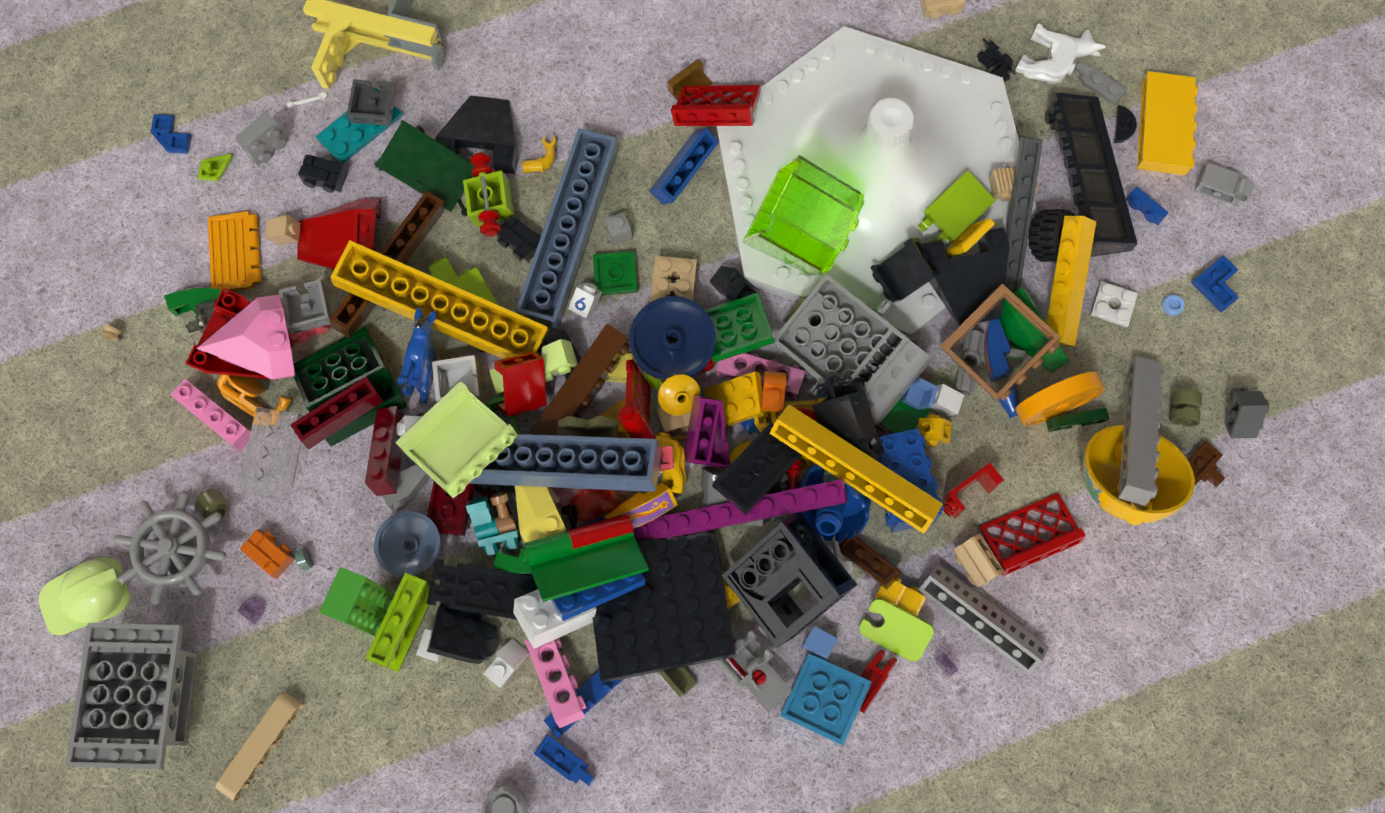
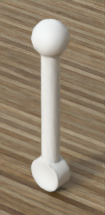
[286,92,327,108]

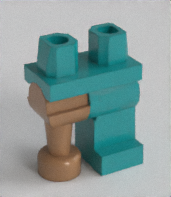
[466,492,519,556]

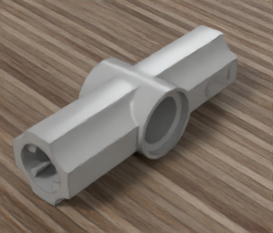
[954,330,985,396]

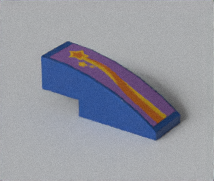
[984,319,1011,382]

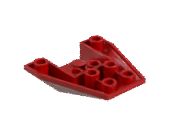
[297,198,381,270]
[185,288,296,380]

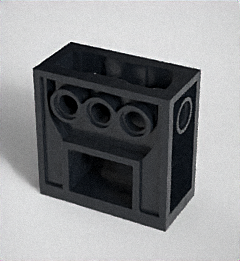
[722,513,858,648]

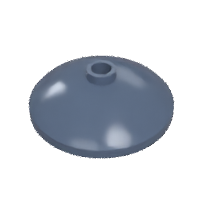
[374,511,441,577]

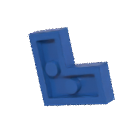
[1192,255,1239,313]

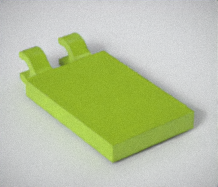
[917,170,996,243]

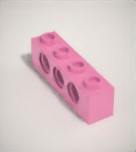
[716,353,805,400]
[170,379,255,451]
[525,638,586,728]

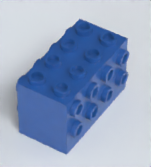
[874,428,944,533]

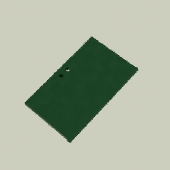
[376,120,475,212]

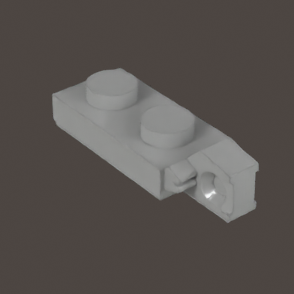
[1073,62,1127,106]

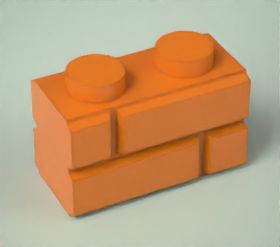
[240,529,295,579]

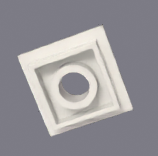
[1090,281,1138,328]

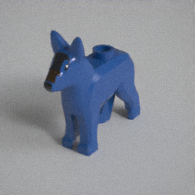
[397,308,436,404]

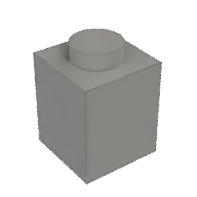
[605,212,632,246]

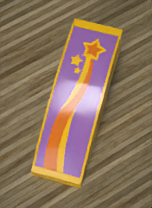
[605,482,678,529]

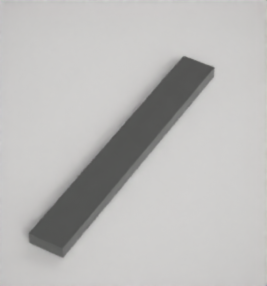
[1003,137,1043,299]

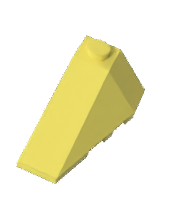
[515,486,568,542]

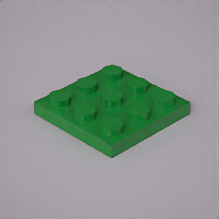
[705,292,775,363]

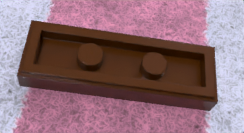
[839,535,901,590]

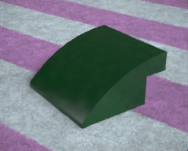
[293,327,408,447]

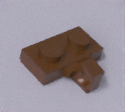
[1188,441,1225,487]

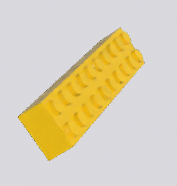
[330,240,548,359]

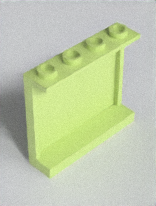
[395,381,518,498]

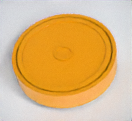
[1015,371,1105,427]

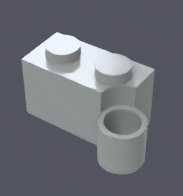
[1195,162,1254,205]

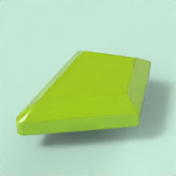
[197,154,233,181]

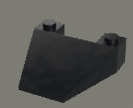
[435,95,518,174]
[923,227,1010,326]

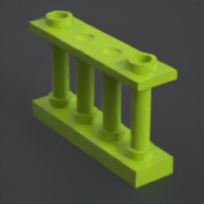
[365,573,430,672]

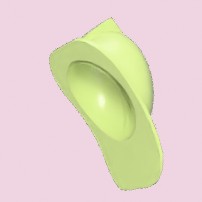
[39,557,130,636]

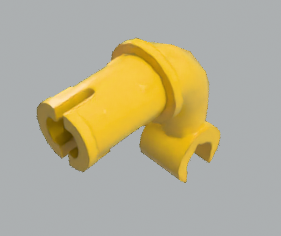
[522,135,557,174]

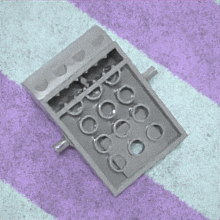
[774,273,933,426]

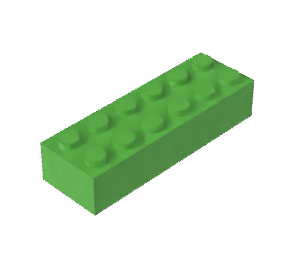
[319,567,395,637]

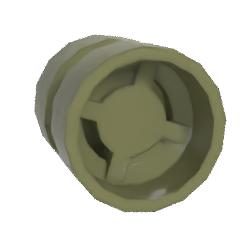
[1170,389,1202,427]

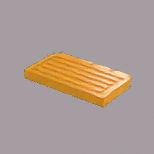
[208,211,262,291]

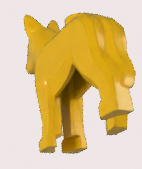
[618,422,687,494]

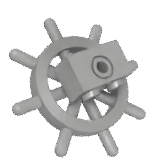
[114,491,227,605]

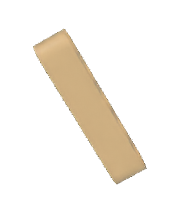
[215,692,304,802]

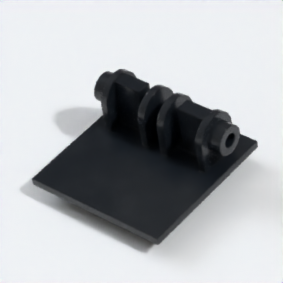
[977,38,1015,82]

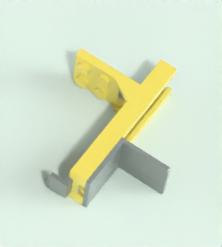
[303,0,445,89]

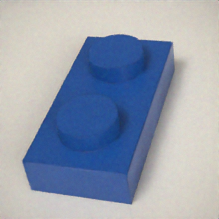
[1126,186,1169,225]

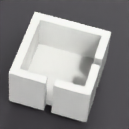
[432,355,483,403]

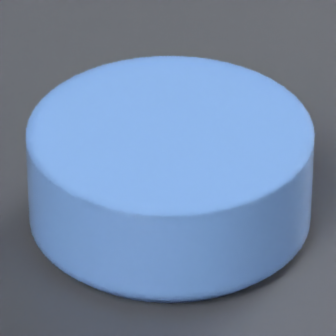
[1162,294,1185,316]

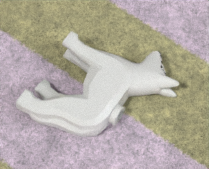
[1015,23,1106,84]

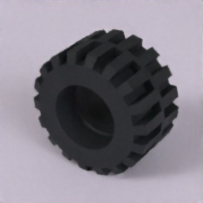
[1028,209,1076,262]

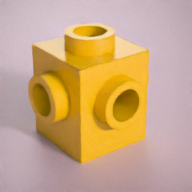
[916,415,952,447]

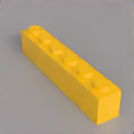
[1047,216,1096,347]

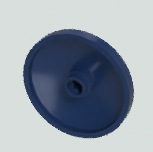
[629,296,716,381]

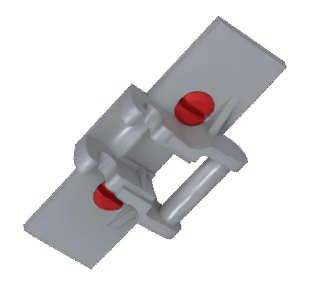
[712,621,793,713]

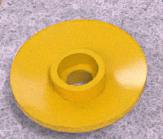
[658,374,700,416]

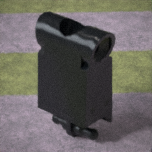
[812,375,884,459]

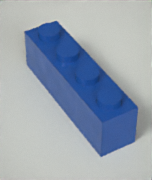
[649,128,719,205]

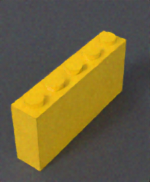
[1137,71,1199,175]

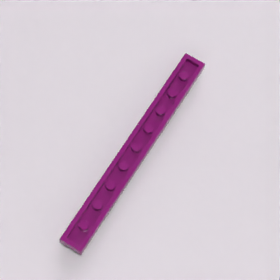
[633,479,848,542]

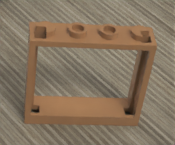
[940,284,1061,402]

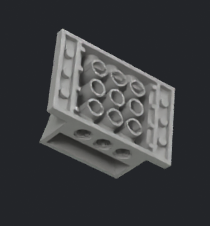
[65,623,197,769]

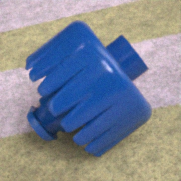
[794,464,872,542]

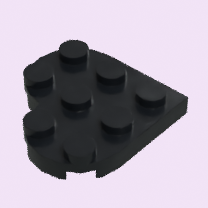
[427,602,499,664]

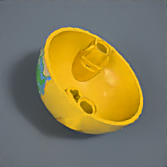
[1083,425,1195,525]

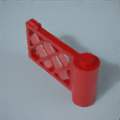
[618,359,656,439]

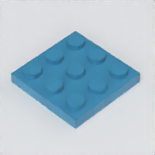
[780,653,872,747]

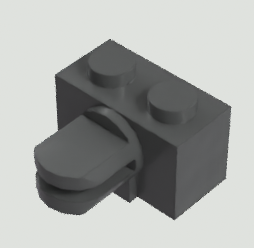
[1225,388,1269,438]

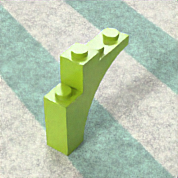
[428,257,498,305]

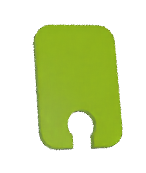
[859,598,934,661]

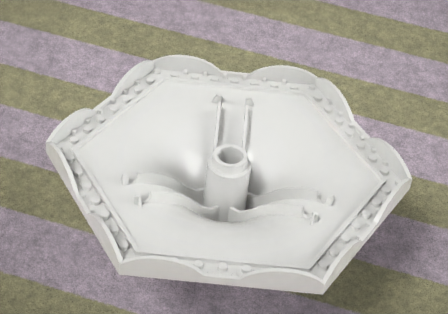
[716,26,1037,337]

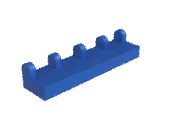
[544,671,624,738]

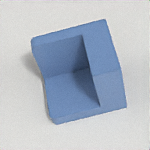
[901,378,938,410]
[802,626,838,661]

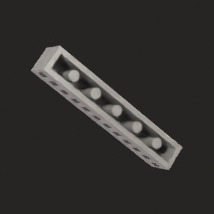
[918,564,1049,675]

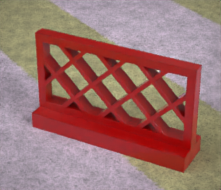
[671,85,761,126]
[979,493,1086,576]

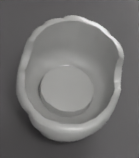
[482,786,528,813]

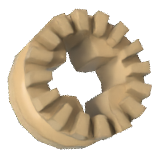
[99,325,122,342]

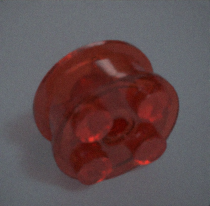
[570,489,622,522]

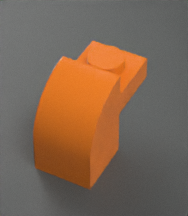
[761,371,787,412]

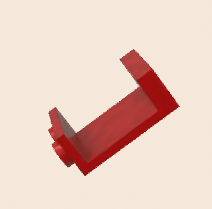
[494,351,547,416]
[942,463,1004,519]

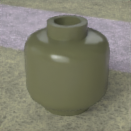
[195,489,229,520]

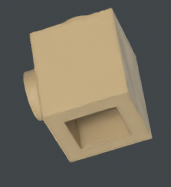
[265,215,301,245]

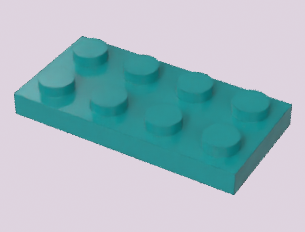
[315,87,403,163]

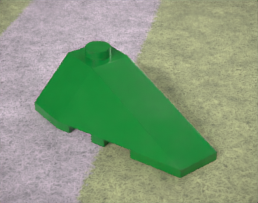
[999,287,1070,373]

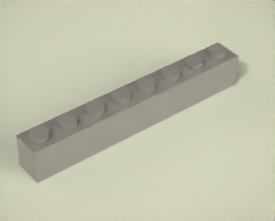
[1118,356,1163,506]

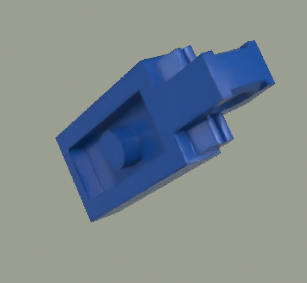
[534,734,595,786]

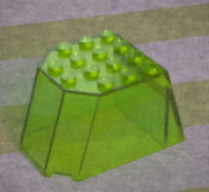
[742,155,865,276]

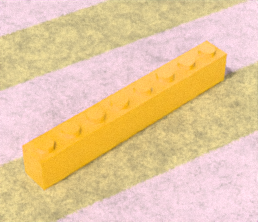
[770,405,943,534]

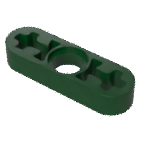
[1046,408,1110,432]

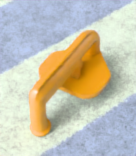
[217,375,292,427]

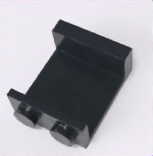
[870,238,941,303]

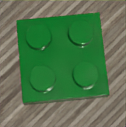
[593,251,638,296]

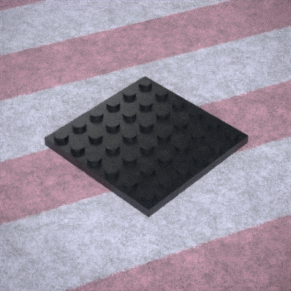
[592,530,737,683]

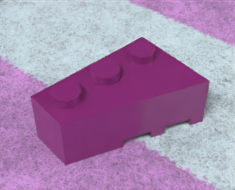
[684,395,731,468]

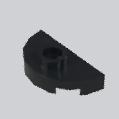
[1114,105,1137,143]

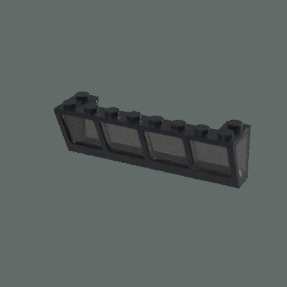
[1045,93,1138,257]

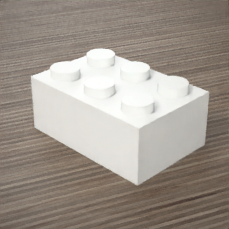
[513,589,596,649]

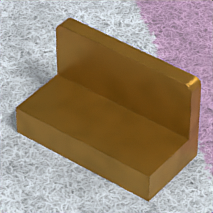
[667,59,712,101]

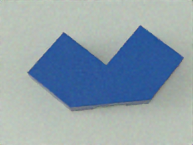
[150,114,191,154]

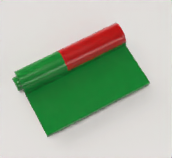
[520,514,649,602]

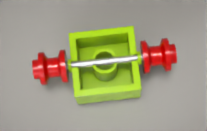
[463,152,515,237]

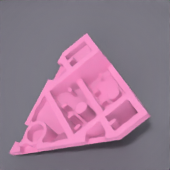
[197,295,295,380]

